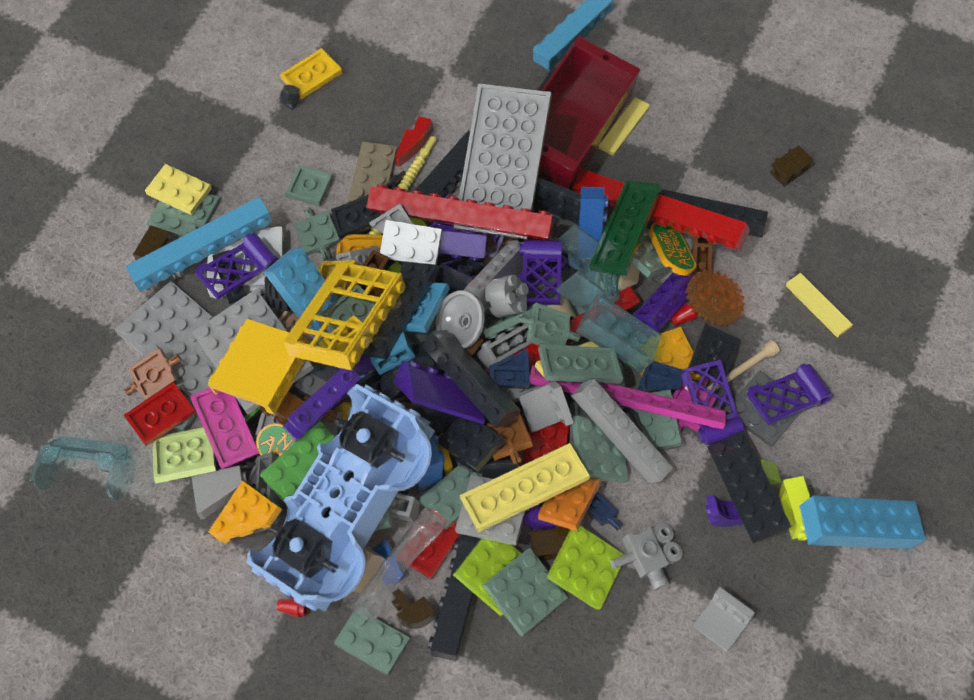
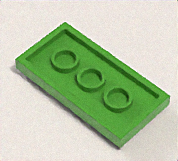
[260,421,335,504]

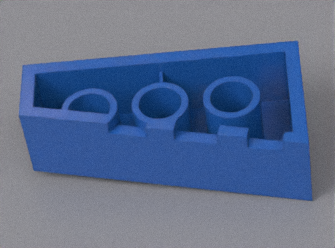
[578,187,608,258]

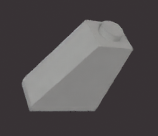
[191,466,248,520]

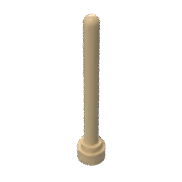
[706,340,780,392]

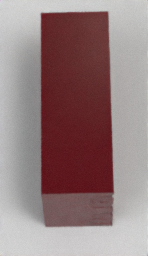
[538,36,641,190]

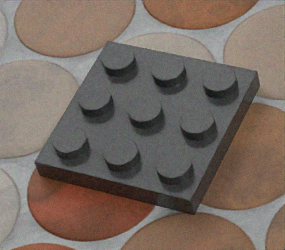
[724,370,805,447]

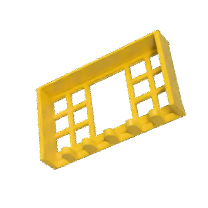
[283,260,405,370]

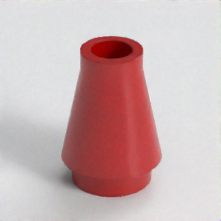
[670,302,699,327]
[276,598,309,618]

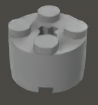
[485,275,528,318]

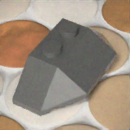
[247,452,286,533]

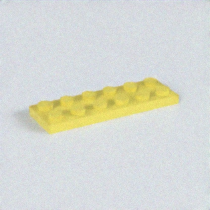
[460,443,590,533]

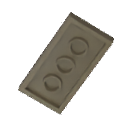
[348,142,397,202]

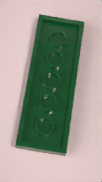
[589,180,662,276]

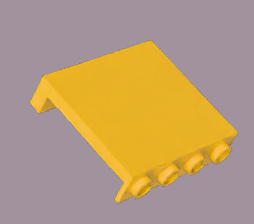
[208,319,310,415]

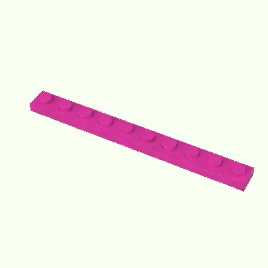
[529,365,726,429]

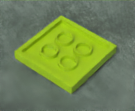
[546,525,624,610]
[453,538,521,616]

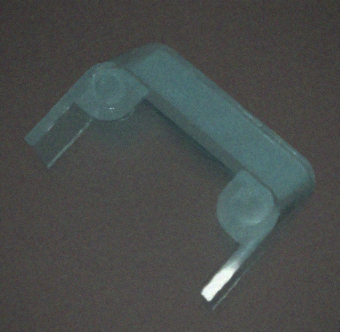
[556,224,619,308]
[30,436,129,502]

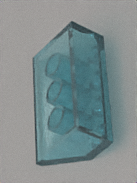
[576,293,662,373]

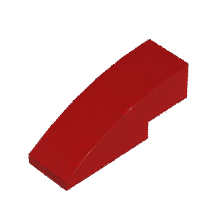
[395,116,433,167]

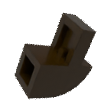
[391,588,436,629]

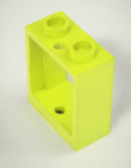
[779,476,810,541]

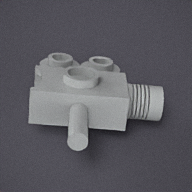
[610,523,683,590]

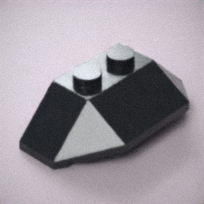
[380,341,445,401]

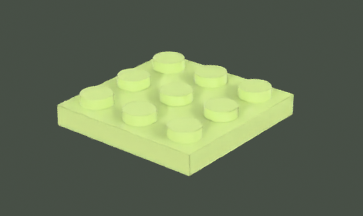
[152,427,216,483]

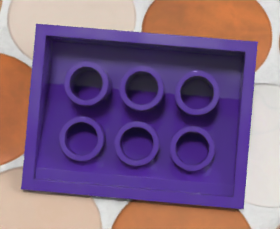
[393,360,485,424]

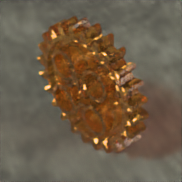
[685,269,745,326]

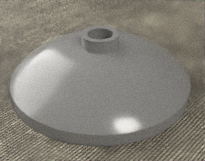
[436,291,484,349]

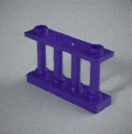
[282,368,361,441]

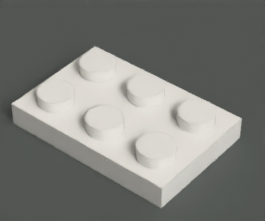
[380,220,442,264]

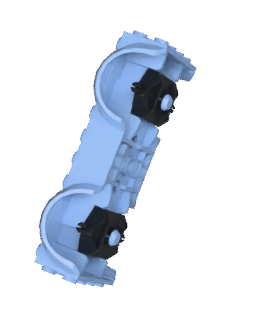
[246,384,435,611]

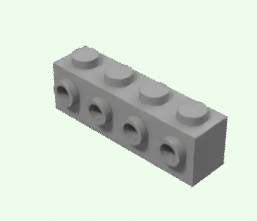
[476,324,531,370]

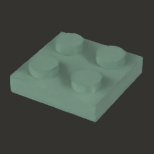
[285,165,333,206]

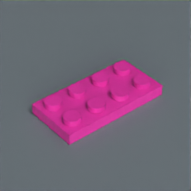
[190,388,259,470]

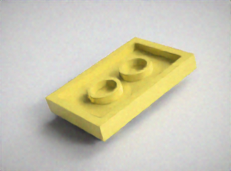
[145,164,212,216]

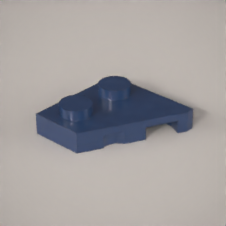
[488,349,530,388]
[638,359,683,391]

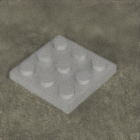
[455,475,526,545]

